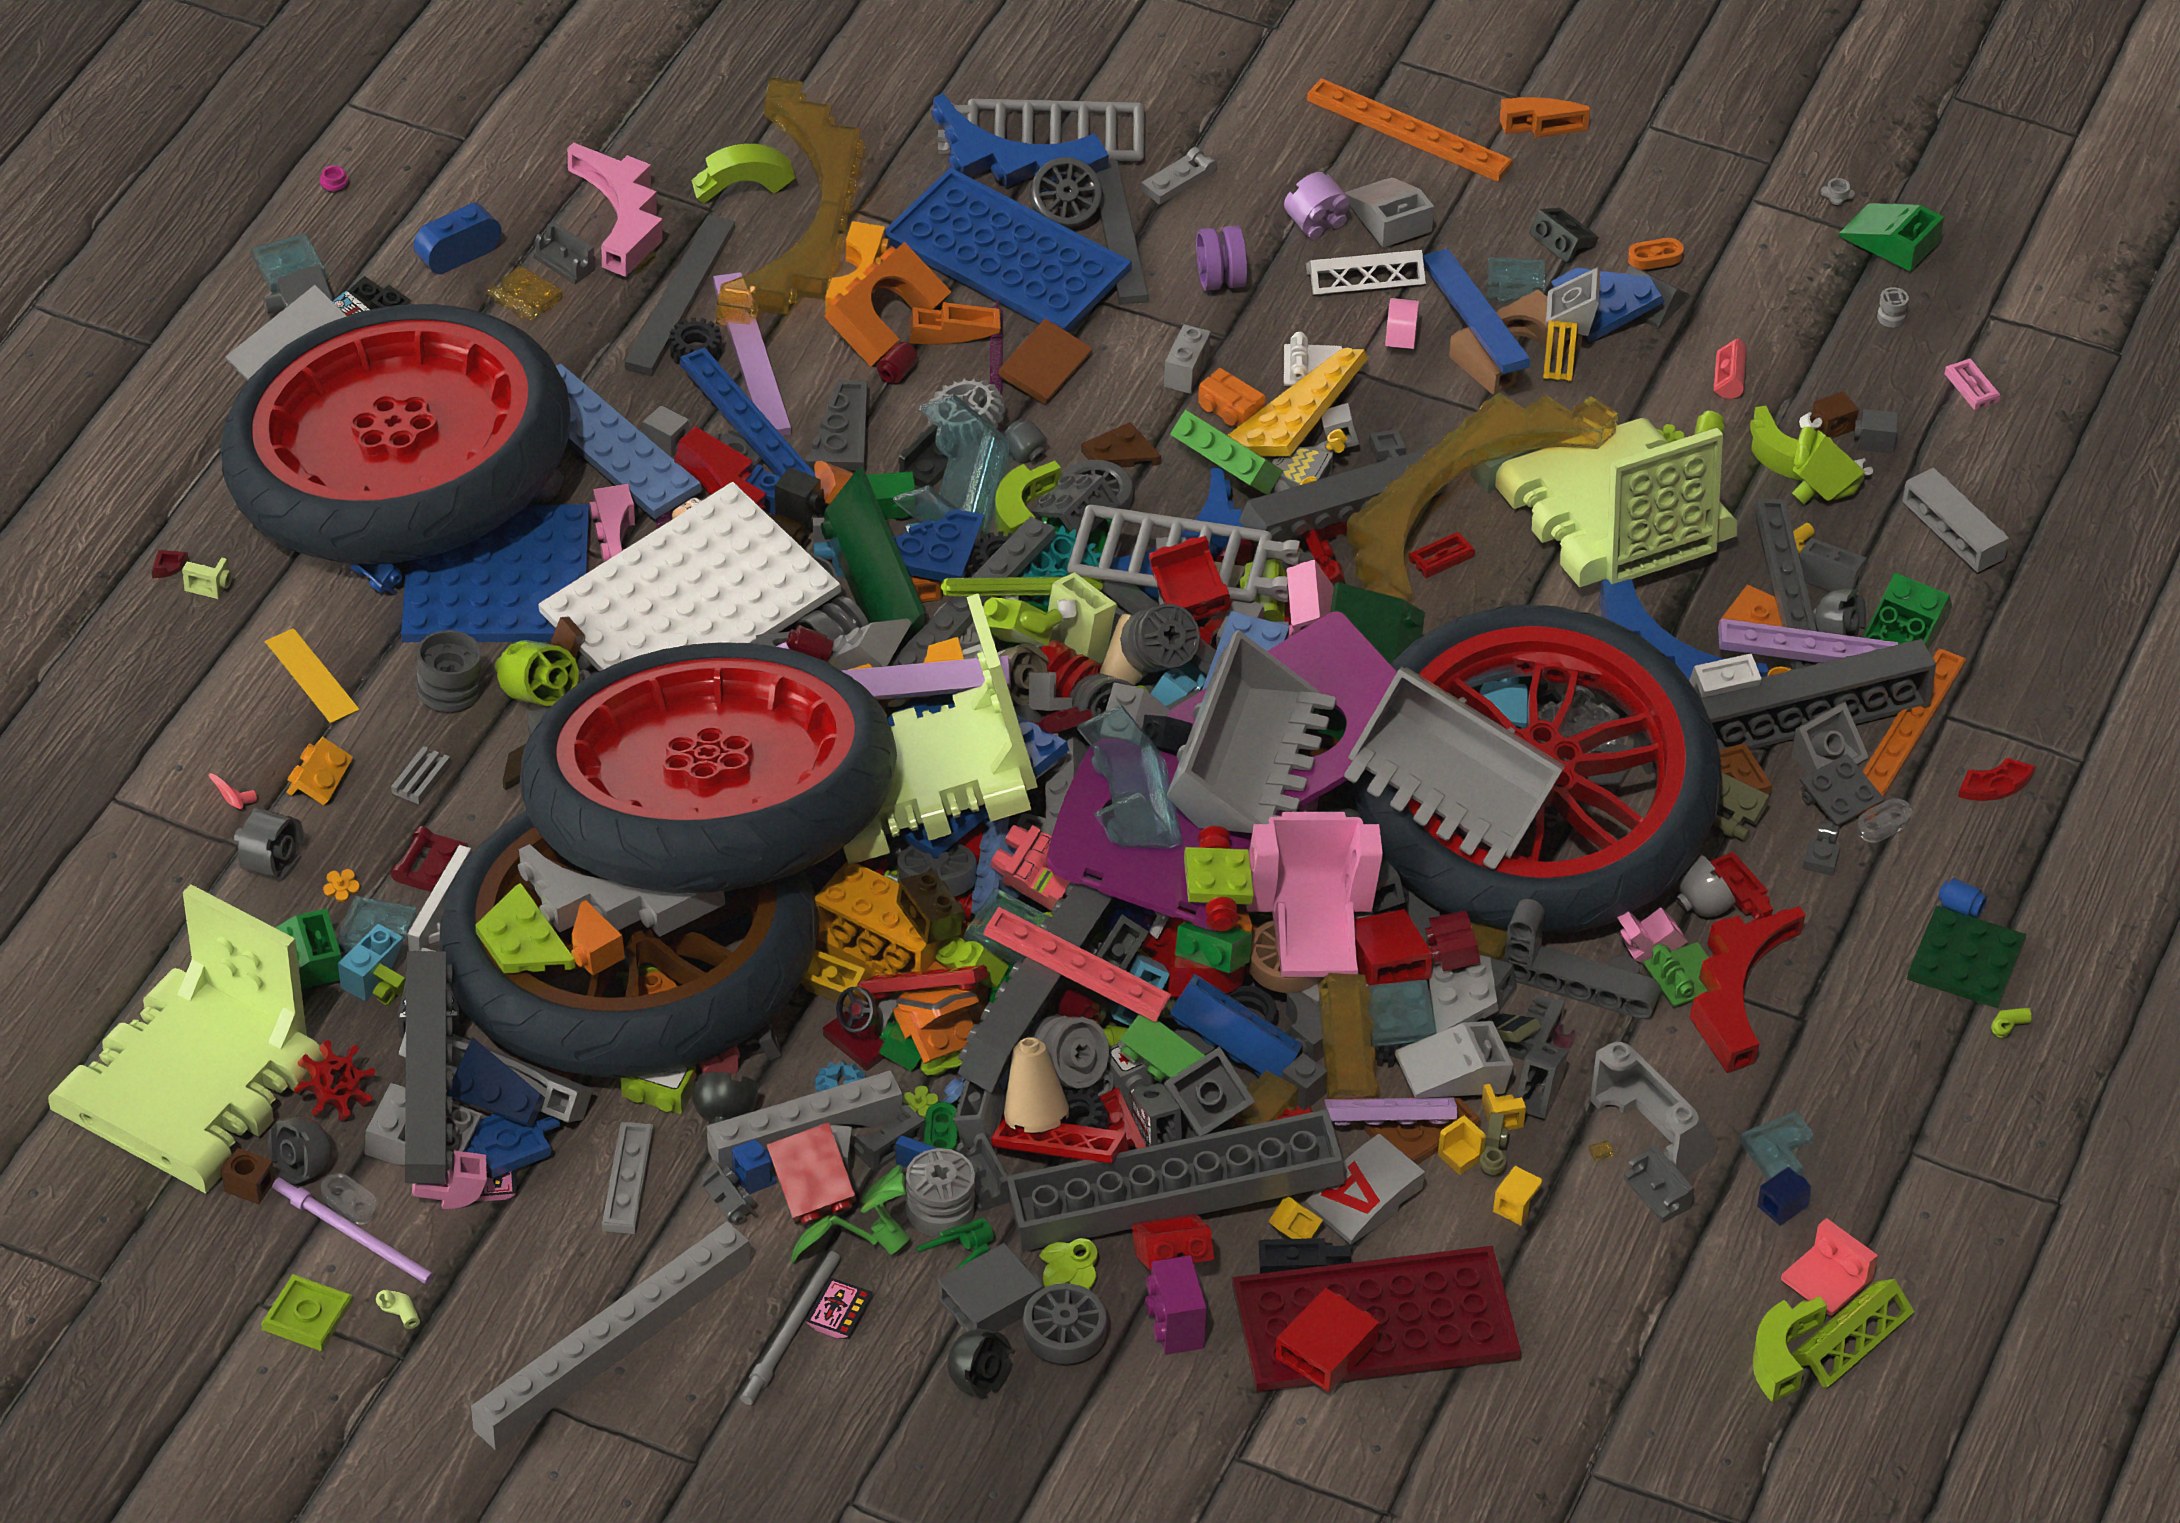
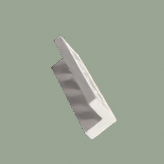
[1306,250,1426,295]
[407,845,471,951]

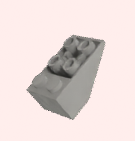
[1344,177,1434,248]
[1395,1021,1514,1098]
[365,1083,482,1165]

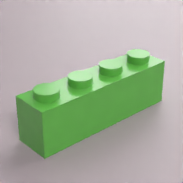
[1170,409,1283,495]
[1117,1014,1247,1088]

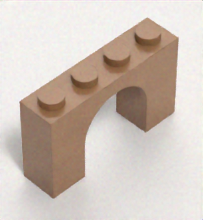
[1449,289,1582,395]

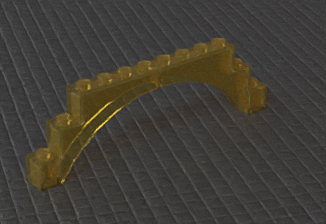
[715,77,864,326]
[1347,393,1618,603]

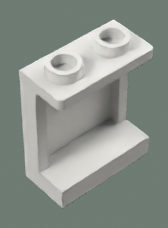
[1689,653,1762,698]

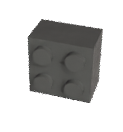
[1164,1047,1255,1136]

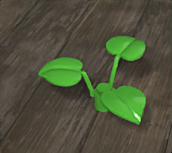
[791,1164,910,1265]

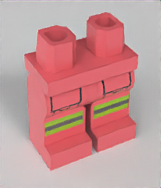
[990,825,1070,911]

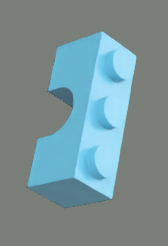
[1150,661,1207,706]

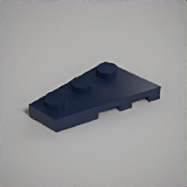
[446,1037,545,1127]

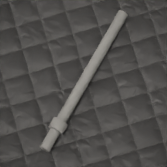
[740,1251,841,1405]

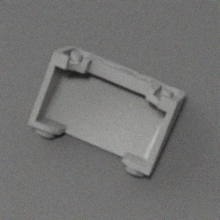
[1590,1042,1717,1177]

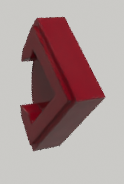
[151,550,189,578]

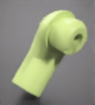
[376,1290,420,1329]

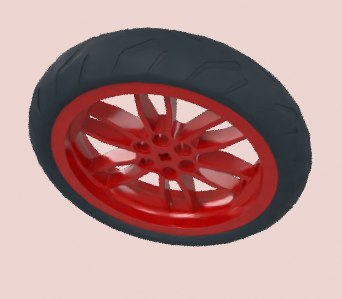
[1352,605,1722,934]

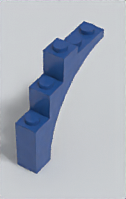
[931,93,1109,192]
[1106,468,1243,600]
[1599,579,1768,680]

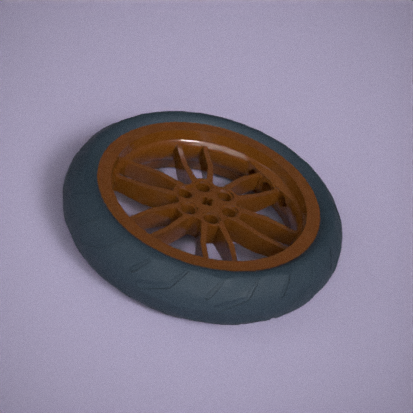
[439,810,819,1078]

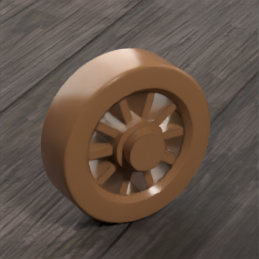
[1247,920,1322,993]

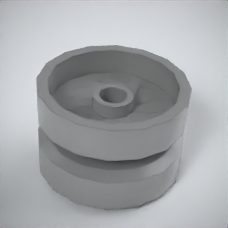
[1028,1015,1109,1089]

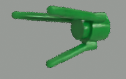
[916,1218,994,1271]

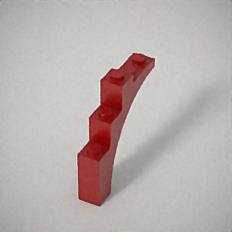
[674,426,767,512]
[1689,906,1806,1073]

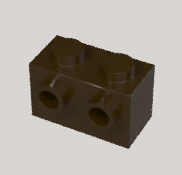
[896,870,965,944]

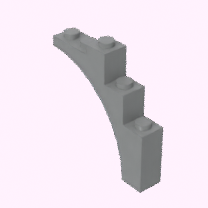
[518,844,725,937]

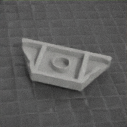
[1428,946,1499,1033]

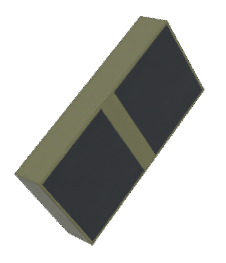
[1490,1013,1541,1043]

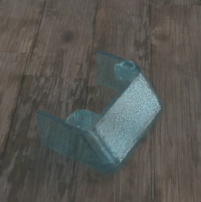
[894,394,1009,533]
[1077,704,1182,849]

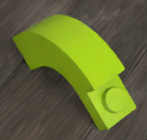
[691,144,796,204]
[1750,405,1833,480]
[995,460,1061,537]
[1753,1296,1827,1403]

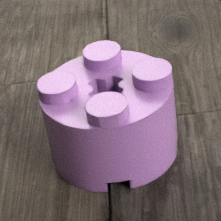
[1284,172,1350,240]

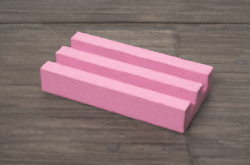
[1944,358,2000,410]

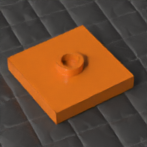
[1719,584,1782,627]

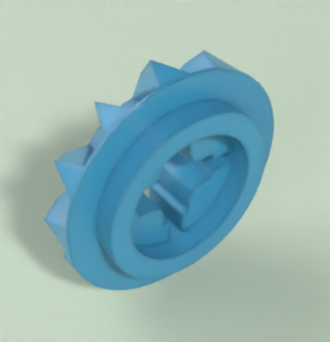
[815,1060,865,1092]

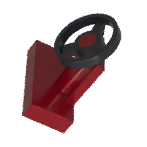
[823,987,886,1071]

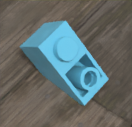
[338,923,404,1002]

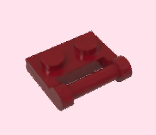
[1030,706,1094,734]
[390,826,468,892]

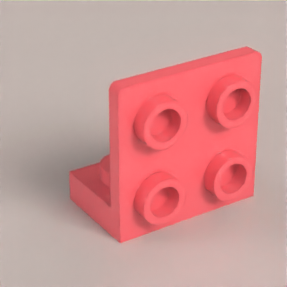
[1781,1218,1878,1316]

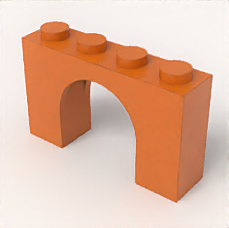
[823,242,951,367]

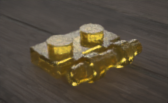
[487,265,563,320]

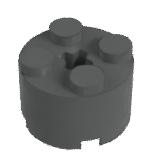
[234,808,304,878]

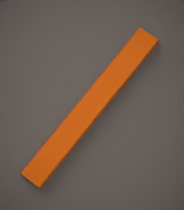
[1307,78,1513,182]
[1857,648,1967,821]

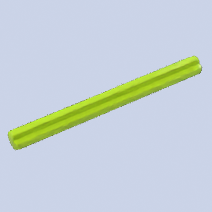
[941,577,1103,596]

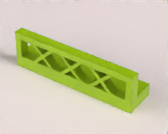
[1791,1279,1915,1387]

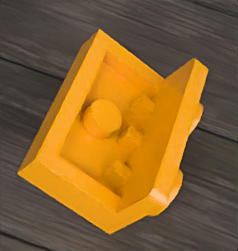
[286,736,353,806]

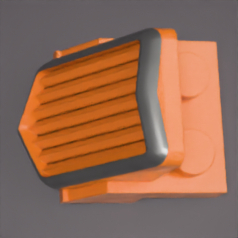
[892,986,980,1064]

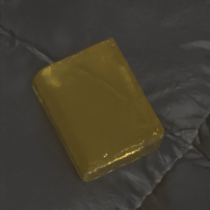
[1588,1140,1613,1161]

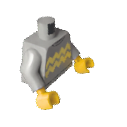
[1263,429,1347,493]

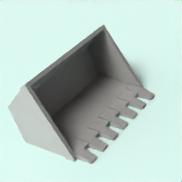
[1166,630,1337,833]
[1344,667,1565,870]

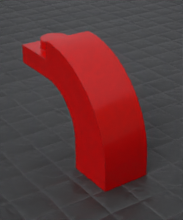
[1168,954,1246,997]

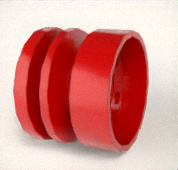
[1040,640,1102,712]

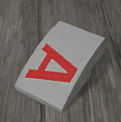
[1305,1134,1425,1245]

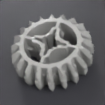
[927,377,1006,447]

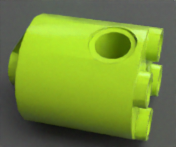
[495,640,579,706]

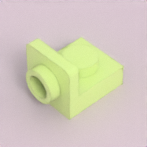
[182,558,232,599]

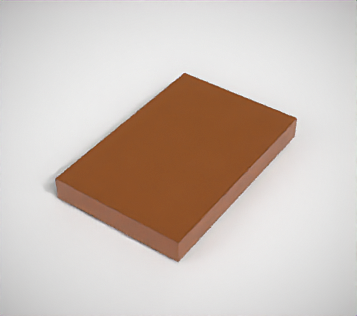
[997,318,1093,405]
[1364,1095,1481,1165]

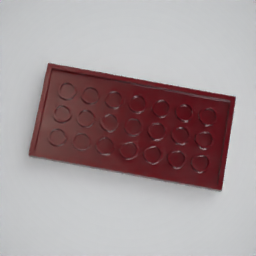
[1232,1245,1521,1392]

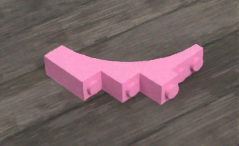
[567,143,662,277]

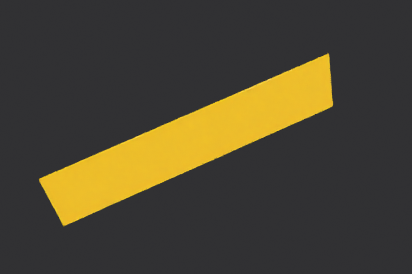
[264,628,360,723]

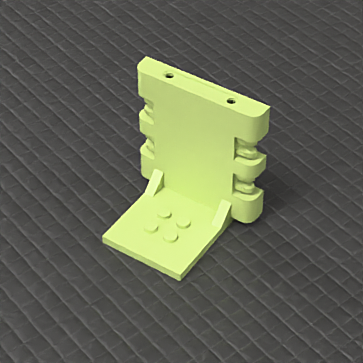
[1495,418,1737,588]
[843,593,1038,864]
[48,884,323,1194]

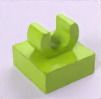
[372,963,406,1006]

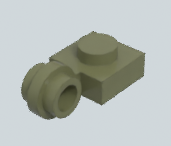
[1480,1112,1509,1175]

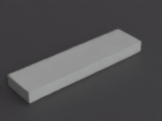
[602,1122,653,1234]

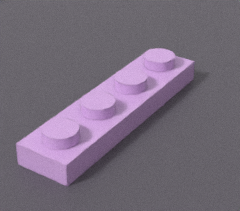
[1324,1098,1457,1125]

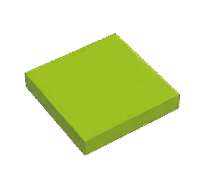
[261,1274,353,1351]

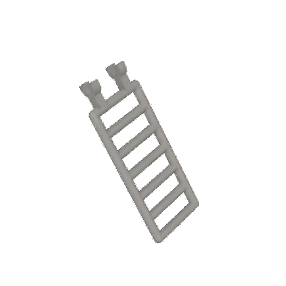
[938,98,1144,162]
[1067,504,1300,602]

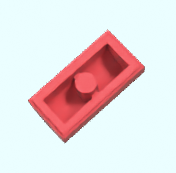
[1714,338,1747,399]

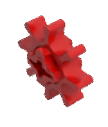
[294,1040,375,1122]

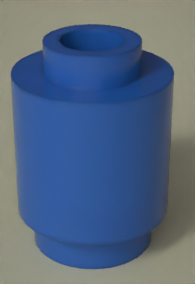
[1938,878,1988,919]

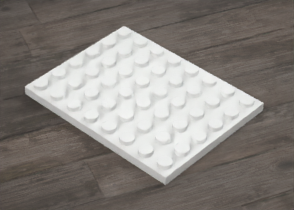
[538,482,841,672]

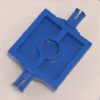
[464,1115,560,1178]

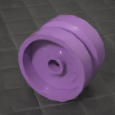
[1196,225,1247,291]

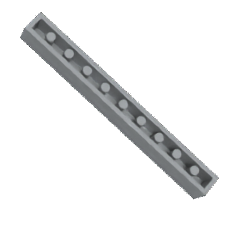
[471,1222,750,1450]

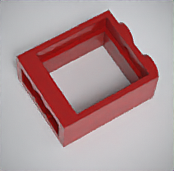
[1131,1214,1214,1270]

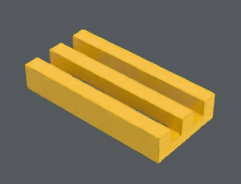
[1543,320,1578,381]

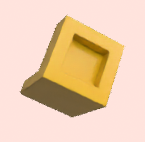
[1481,1084,1526,1130]
[1438,1115,1486,1175]
[1493,1166,1542,1226]
[1269,1196,1323,1239]

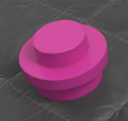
[320,166,348,191]

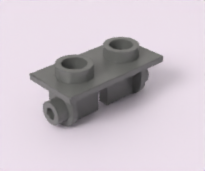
[701,1159,759,1225]

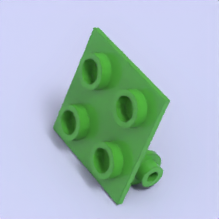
[1642,942,1708,1007]

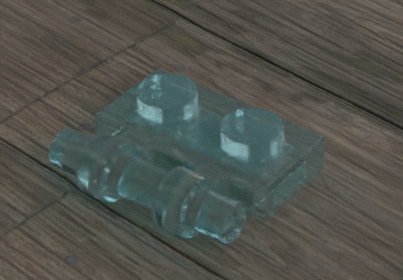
[1487,257,1545,302]

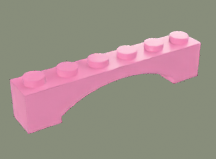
[589,484,635,561]

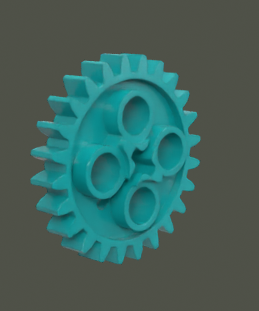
[1017,524,1102,607]

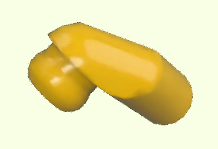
[1793,523,1815,557]

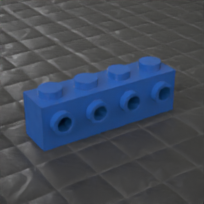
[1169,973,1302,1084]

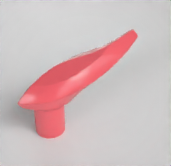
[209,773,257,809]

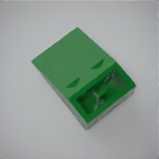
[1839,203,1944,272]
[1862,572,1952,649]
[275,908,342,989]

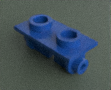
[350,564,402,595]

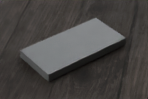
[225,285,346,381]

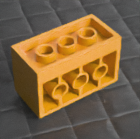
[815,861,944,974]

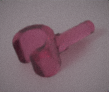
[1553,1024,1575,1050]

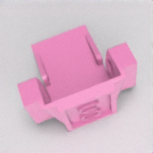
[1246,812,1383,977]

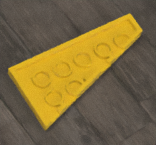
[1228,348,1368,456]

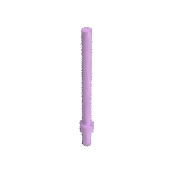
[272,1177,434,1285]

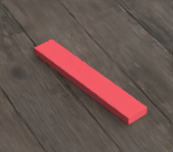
[983,907,1171,1022]

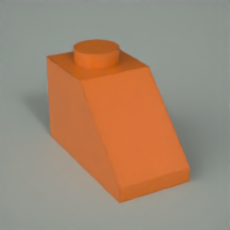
[571,900,625,976]

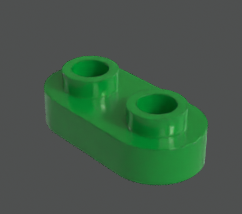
[924,1102,958,1151]

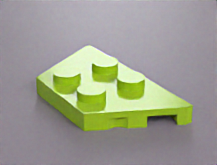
[475,883,576,973]

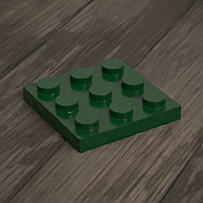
[1907,906,2027,1009]

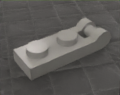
[1141,147,1217,205]

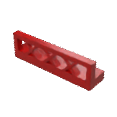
[990,1117,1129,1163]

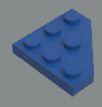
[1551,268,1664,343]
[892,509,985,581]

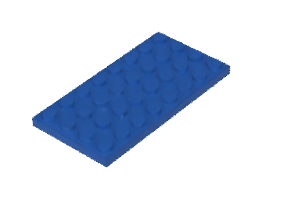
[886,167,1132,332]

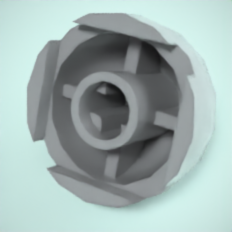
[1676,854,1736,917]

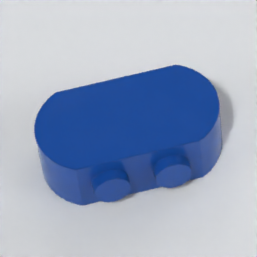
[414,203,501,274]

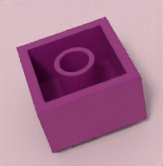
[1145,1255,1206,1355]

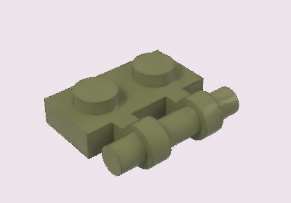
[1713,772,1771,841]

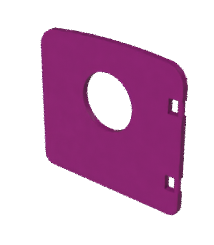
[1167,612,1397,817]
[1046,735,1252,932]

